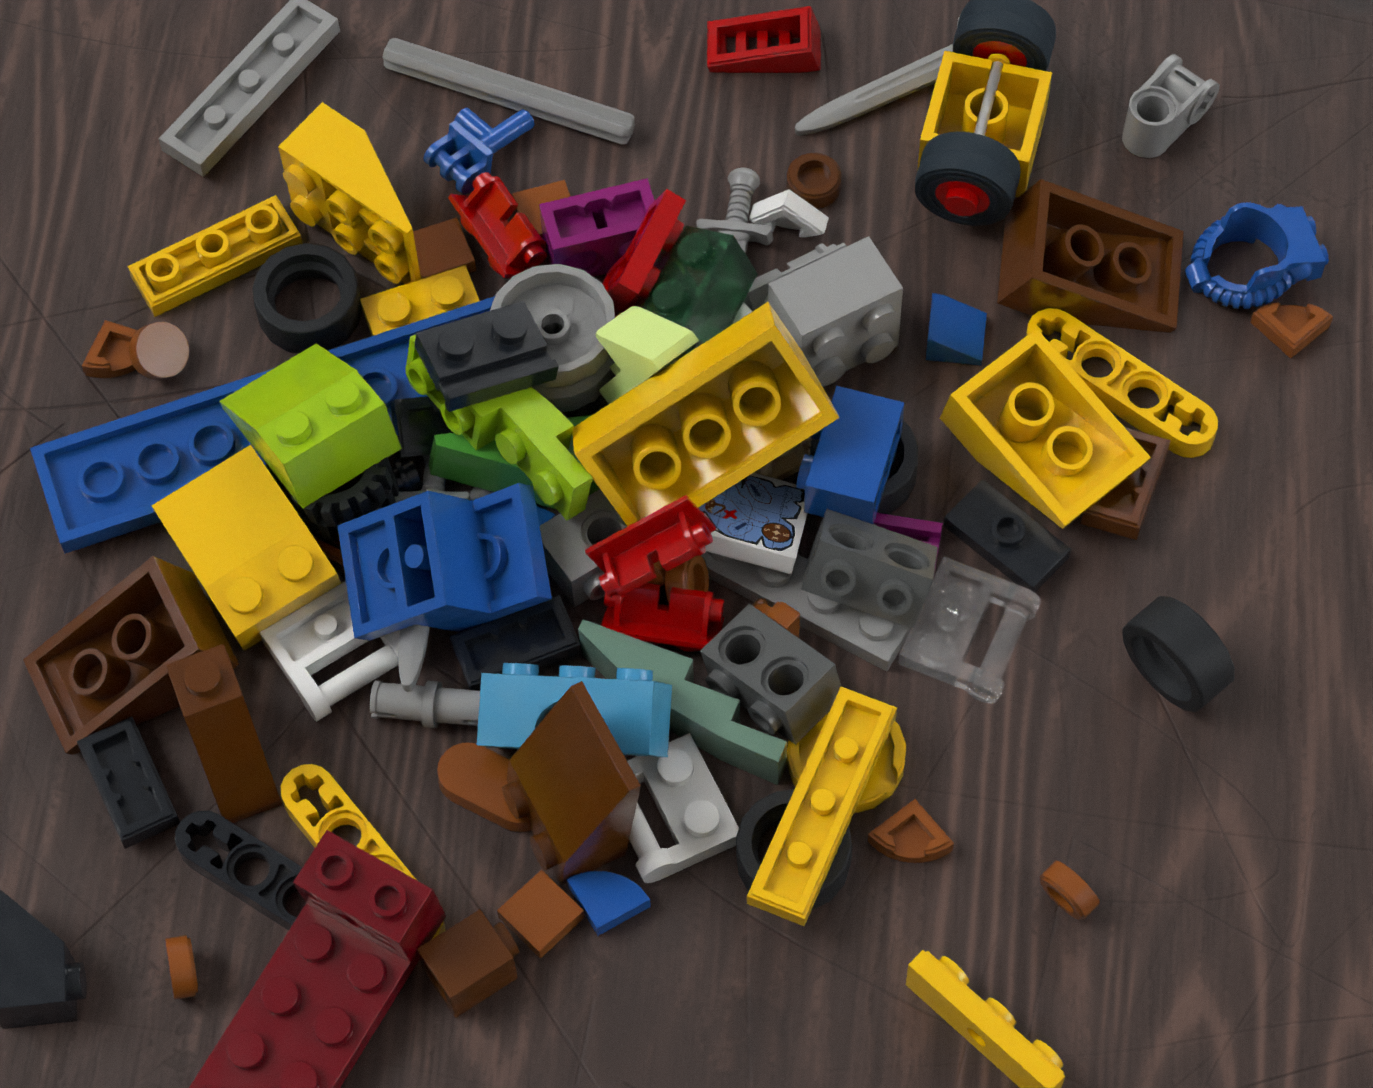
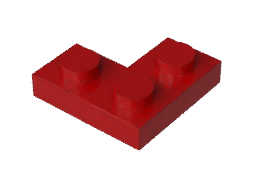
[602,189,686,316]

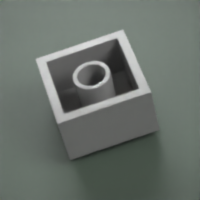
[768,236,903,387]

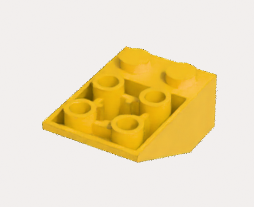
[278,102,421,284]

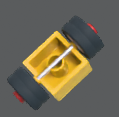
[915,0,1056,226]

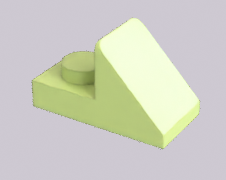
[595,306,699,404]

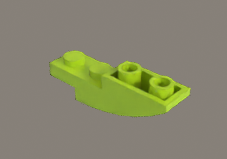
[405,334,593,521]

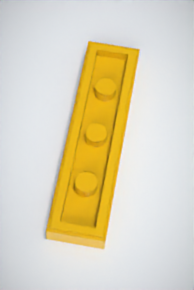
[747,687,897,926]

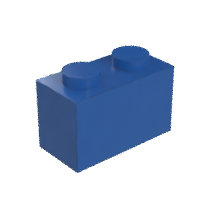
[796,386,904,525]

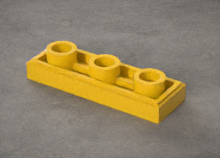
[128,195,303,317]
[906,950,1065,1088]

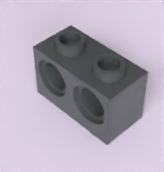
[801,509,938,628]
[700,604,841,745]

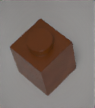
[417,909,520,1018]

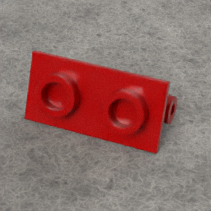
[448,172,547,279]
[585,495,716,597]
[601,583,725,652]

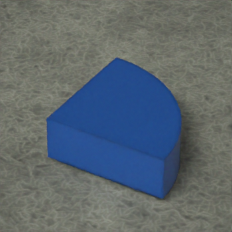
[567,871,651,936]

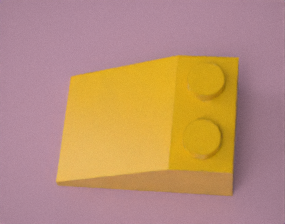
[940,328,1151,529]
[152,445,341,651]

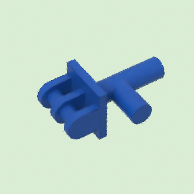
[423,108,534,195]

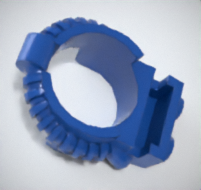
[1185,202,1329,309]

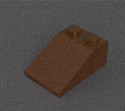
[997,179,1184,333]
[23,556,239,755]
[502,681,641,885]

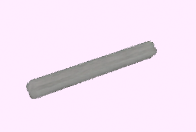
[382,38,635,145]

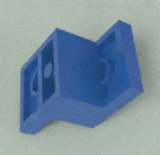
[337,483,552,641]

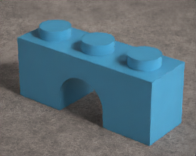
[477,663,672,757]

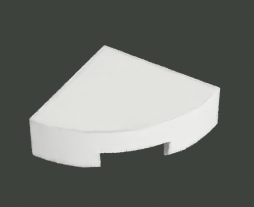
[749,189,829,238]

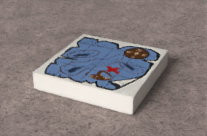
[699,473,808,574]

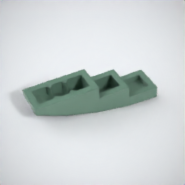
[578,619,787,785]

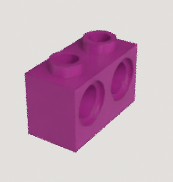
[539,178,664,277]

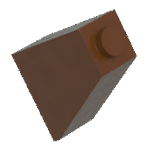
[165,644,282,823]

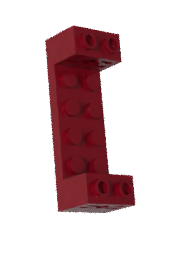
[189,830,446,1088]

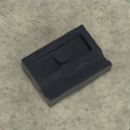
[415,301,559,412]

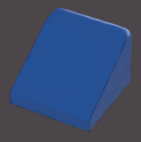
[926,293,987,366]

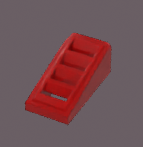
[707,6,821,73]

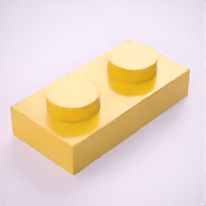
[360,265,480,336]

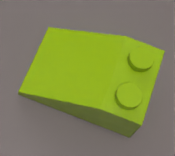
[219,343,402,509]

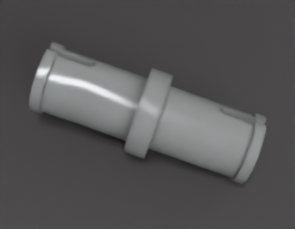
[370,680,480,728]

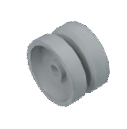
[490,264,615,412]

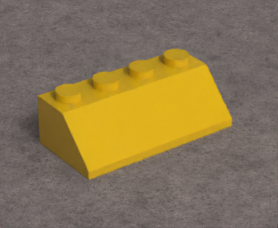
[572,302,839,526]

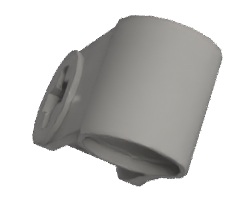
[1122,54,1220,158]

